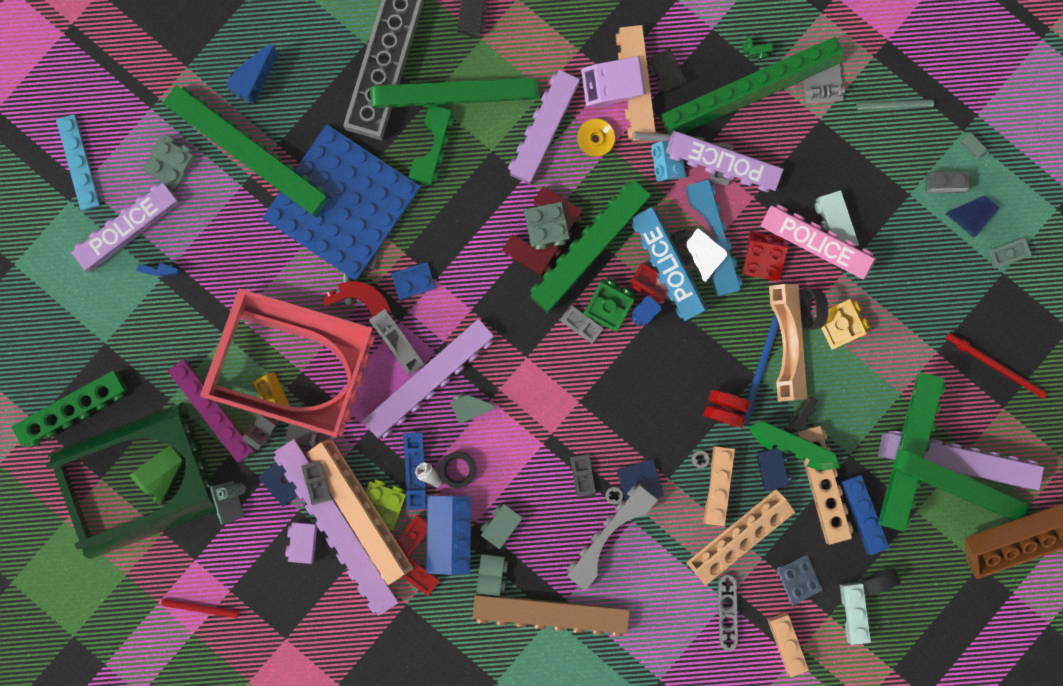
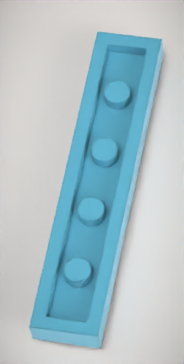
[56,115,101,211]

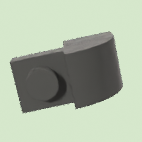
[242,415,281,450]

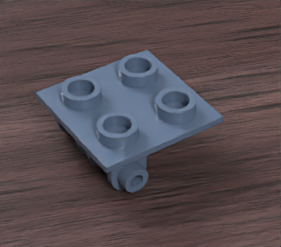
[777,555,822,605]

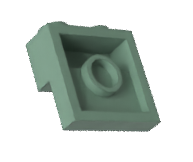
[142,136,196,190]
[524,202,569,250]

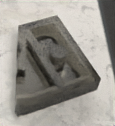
[687,228,729,282]
[782,396,818,434]

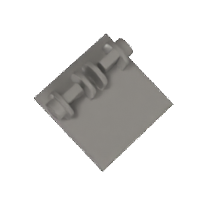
[803,64,845,104]

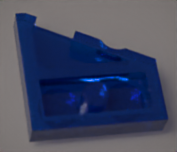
[945,195,1000,238]

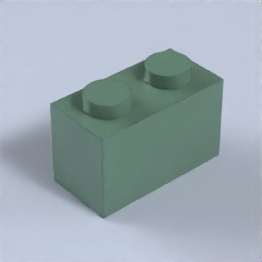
[480,504,523,549]

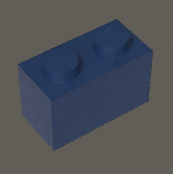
[756,449,791,491]

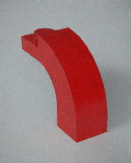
[322,281,391,317]

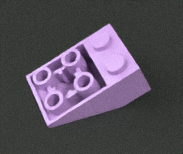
[581,56,645,108]

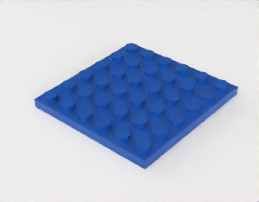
[262,124,421,282]

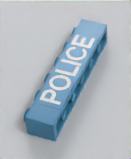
[632,207,708,321]

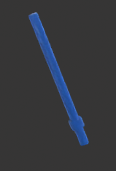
[742,315,779,427]

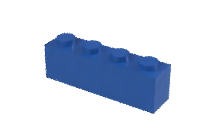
[839,475,889,555]

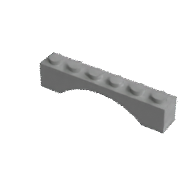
[567,483,658,591]

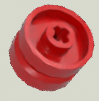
[703,390,751,428]

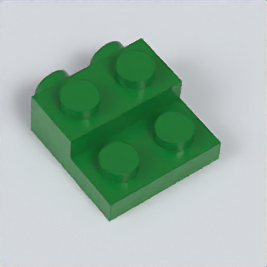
[583,278,636,332]

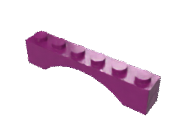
[167,359,257,463]

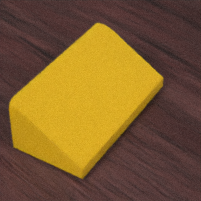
[253,372,290,407]

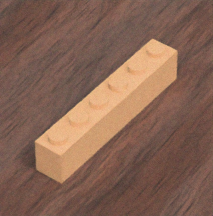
[616,25,655,144]

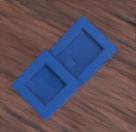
[136,263,182,277]

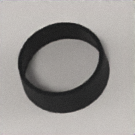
[799,288,828,331]

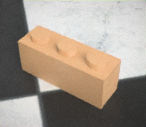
[767,613,809,677]

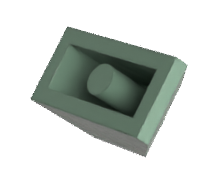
[450,393,495,424]

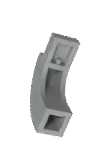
[369,309,425,376]

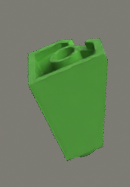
[130,446,186,505]

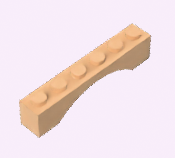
[769,284,807,401]

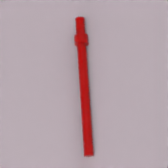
[945,332,1047,399]

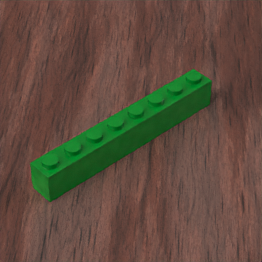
[878,372,946,532]

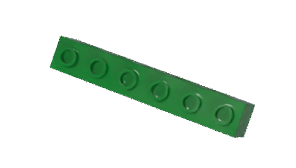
[11,371,128,448]

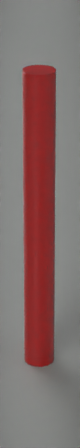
[161,598,239,618]

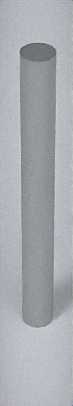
[632,131,704,142]

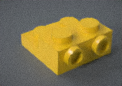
[815,298,870,349]

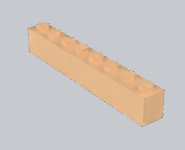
[306,438,414,585]

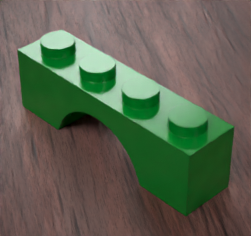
[409,105,454,186]

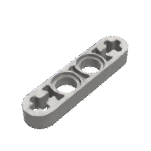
[718,574,738,651]

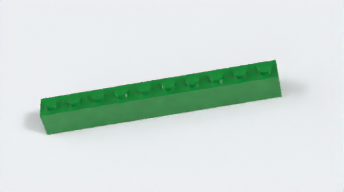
[661,36,844,135]
[163,85,330,218]

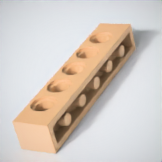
[795,426,853,545]
[686,489,795,586]

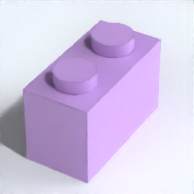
[286,522,317,564]

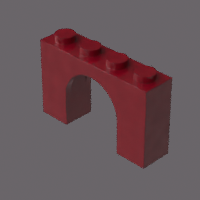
[502,186,583,276]

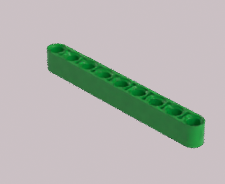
[370,78,540,108]
[892,449,1029,521]

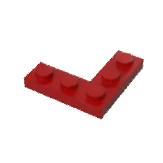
[397,515,440,596]

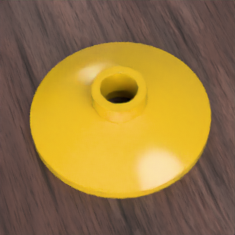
[577,119,615,157]

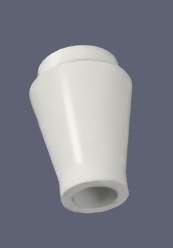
[415,462,443,487]

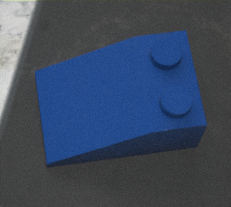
[227,44,279,104]

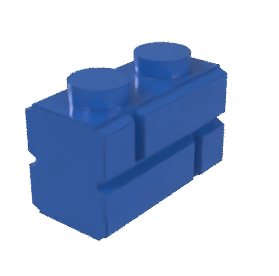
[631,296,661,327]

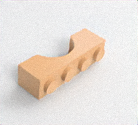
[703,446,735,526]

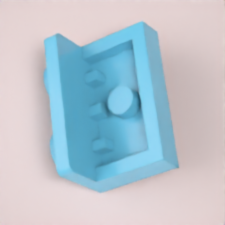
[651,141,686,182]

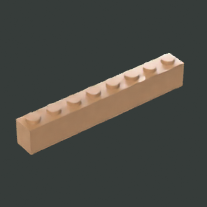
[472,594,630,636]

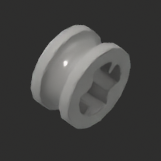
[691,451,710,468]
[605,487,623,504]

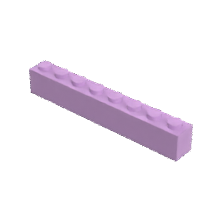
[363,319,494,438]

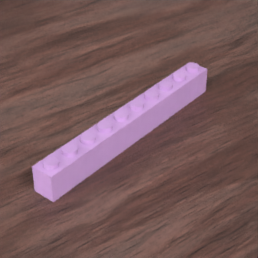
[274,439,399,616]

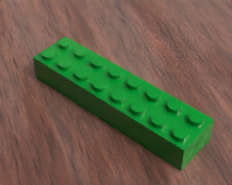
[530,180,651,313]

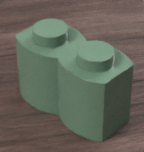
[477,553,508,596]

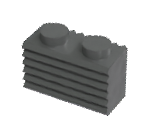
[925,171,969,193]

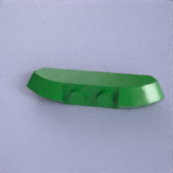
[748,421,840,470]

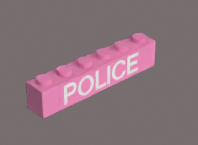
[761,204,876,280]

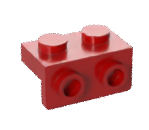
[630,263,669,303]

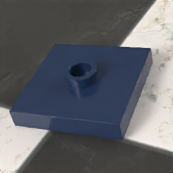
[616,459,664,501]
[258,462,297,507]

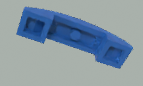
[403,432,426,510]

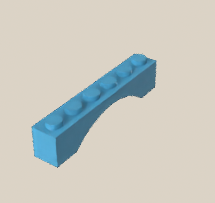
[685,180,742,298]

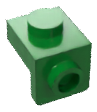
[743,36,773,60]

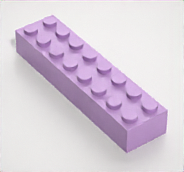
[878,431,1044,490]

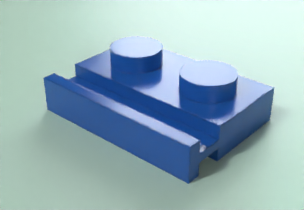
[391,262,436,300]

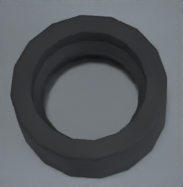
[439,451,476,488]
[861,568,901,596]

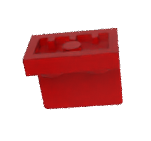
[742,231,788,281]

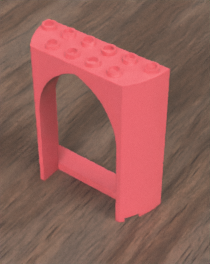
[200,288,375,438]

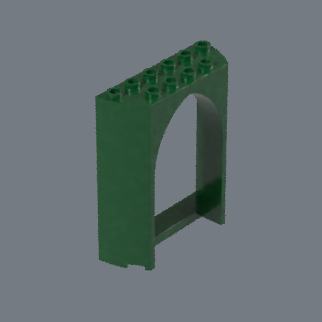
[46,403,217,559]

